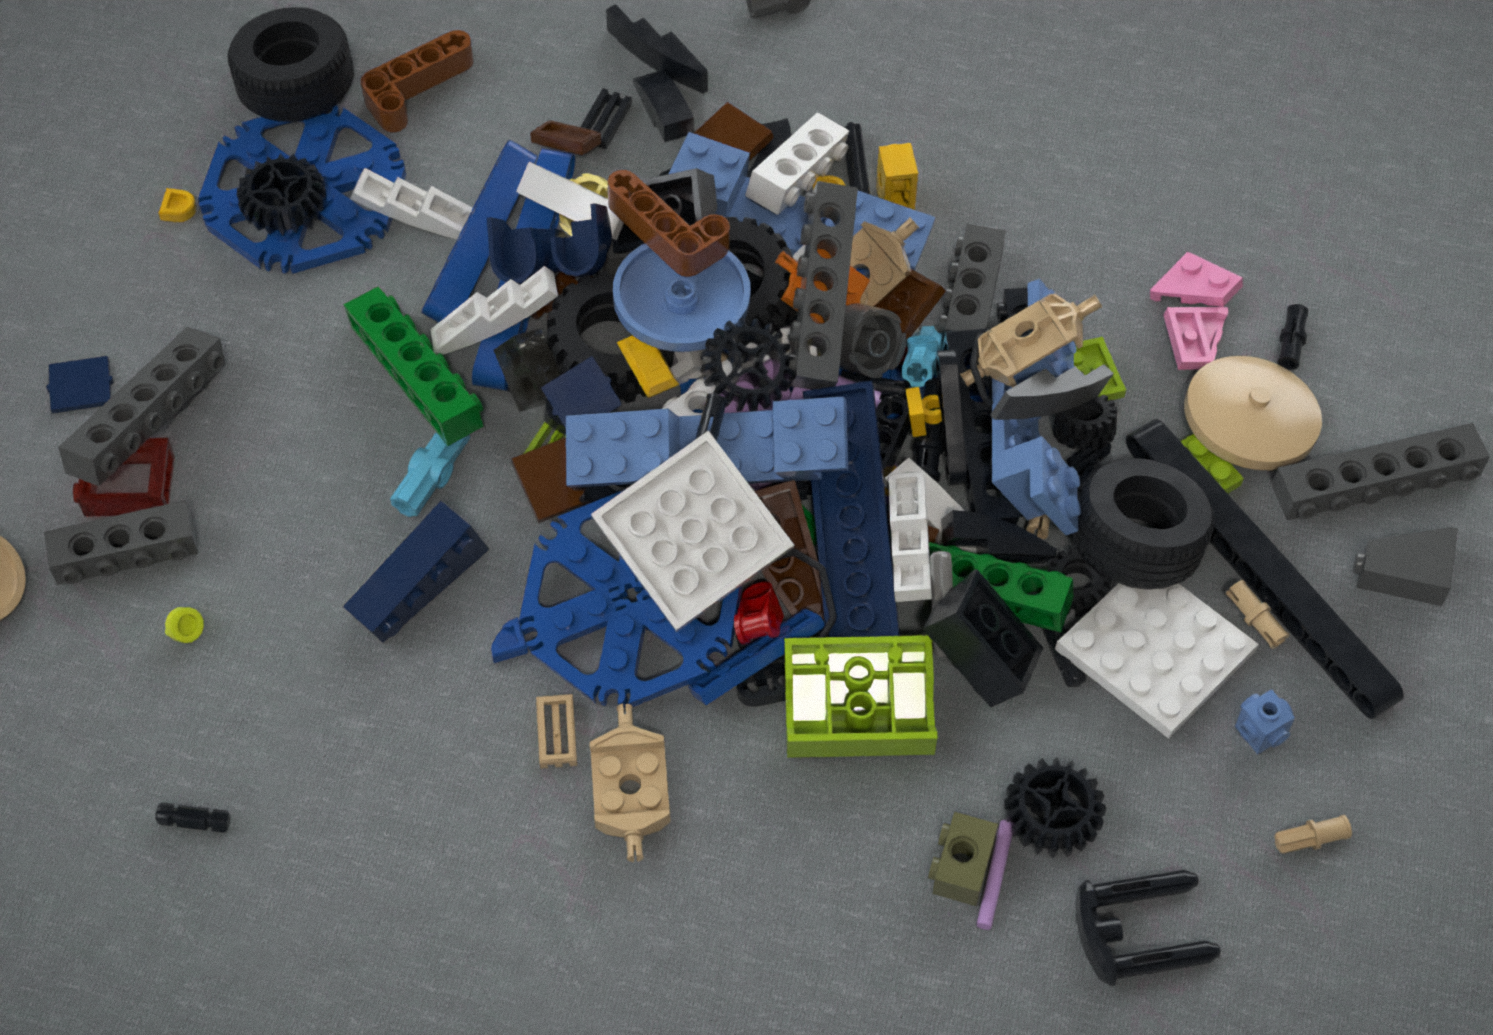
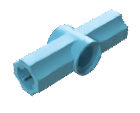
[902,326,943,387]
[390,433,470,517]

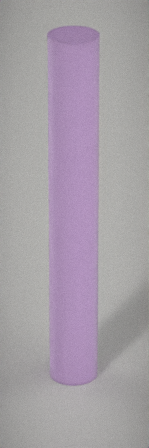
[976,820,1014,930]

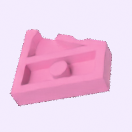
[1150,252,1243,307]
[1163,307,1229,370]

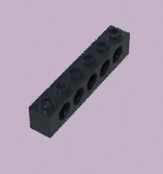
[942,328,1023,525]

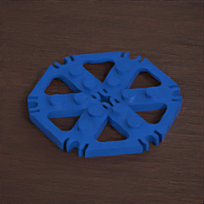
[198,105,406,274]
[519,489,743,708]

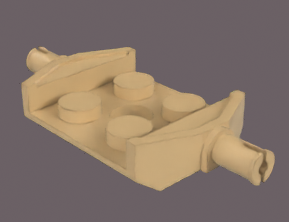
[850,217,920,307]
[960,293,1102,388]
[590,704,671,862]

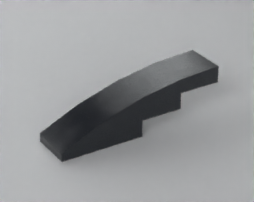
[606,4,708,94]

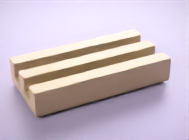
[536,694,577,769]

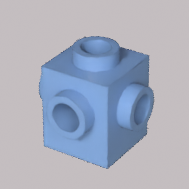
[1235,689,1295,755]

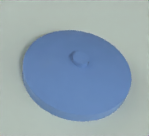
[613,244,751,352]

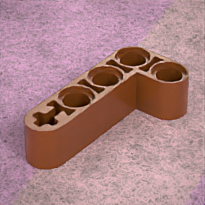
[360,30,474,132]
[608,170,730,277]

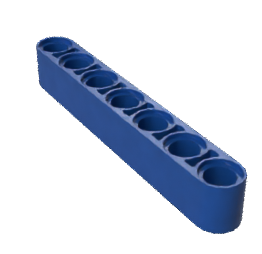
[421,139,537,323]

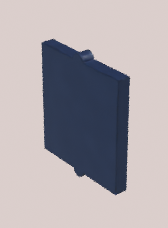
[46,356,114,414]
[541,356,623,428]

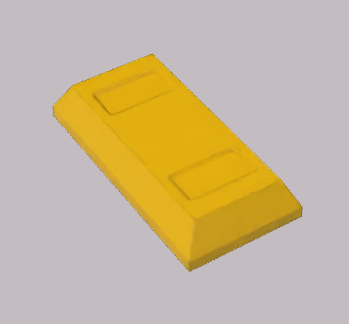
[617,335,679,398]

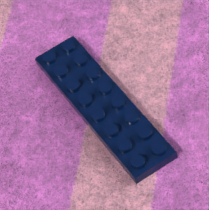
[803,381,901,637]

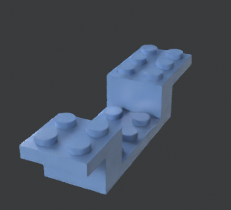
[669,132,936,271]
[992,278,1081,535]
[566,396,848,488]

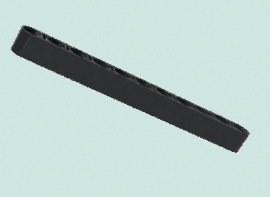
[1125,419,1404,719]

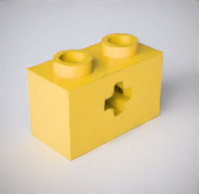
[876,143,918,210]

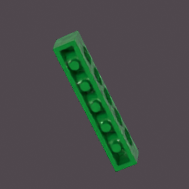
[343,286,483,446]
[889,530,1074,633]

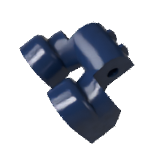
[487,203,612,285]

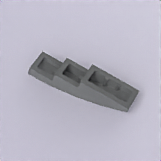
[990,364,1114,420]

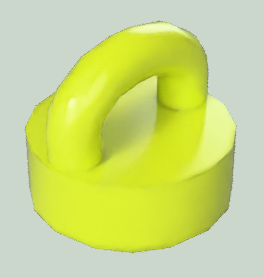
[165,607,204,643]

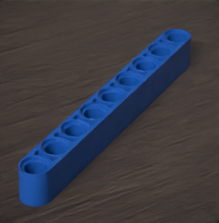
[472,149,575,391]

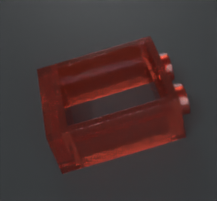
[73,438,175,517]

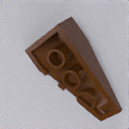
[754,480,825,620]

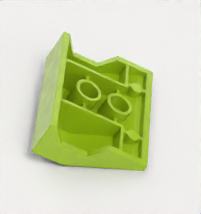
[784,636,938,758]

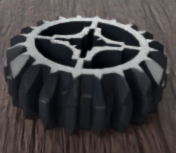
[237,153,327,236]
[700,317,794,412]
[1003,757,1106,858]

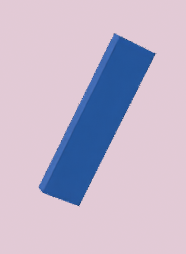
[688,609,825,705]

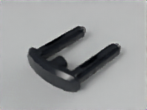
[1076,870,1221,986]

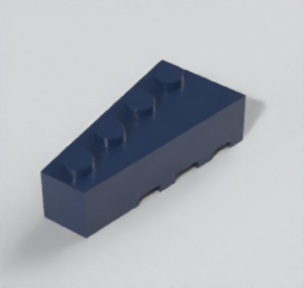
[343,501,489,643]

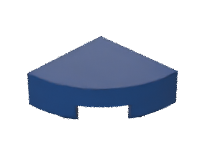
[491,617,528,663]

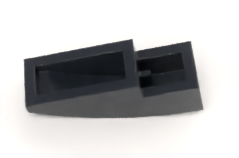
[633,70,694,142]
[941,510,1056,564]

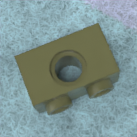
[928,811,998,906]

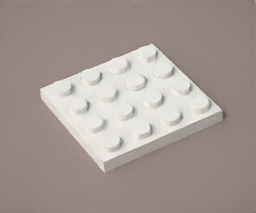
[591,431,794,632]
[1055,584,1259,739]

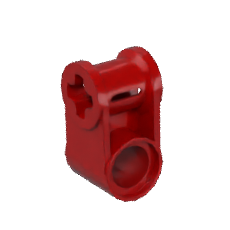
[734,582,784,645]

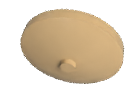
[1184,356,1322,470]

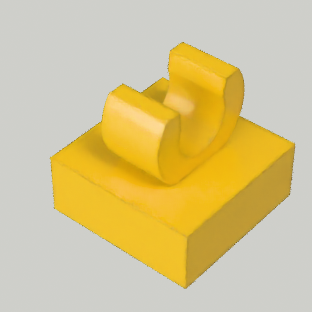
[905,387,942,437]

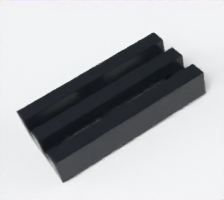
[581,88,632,149]

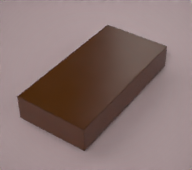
[530,120,601,155]

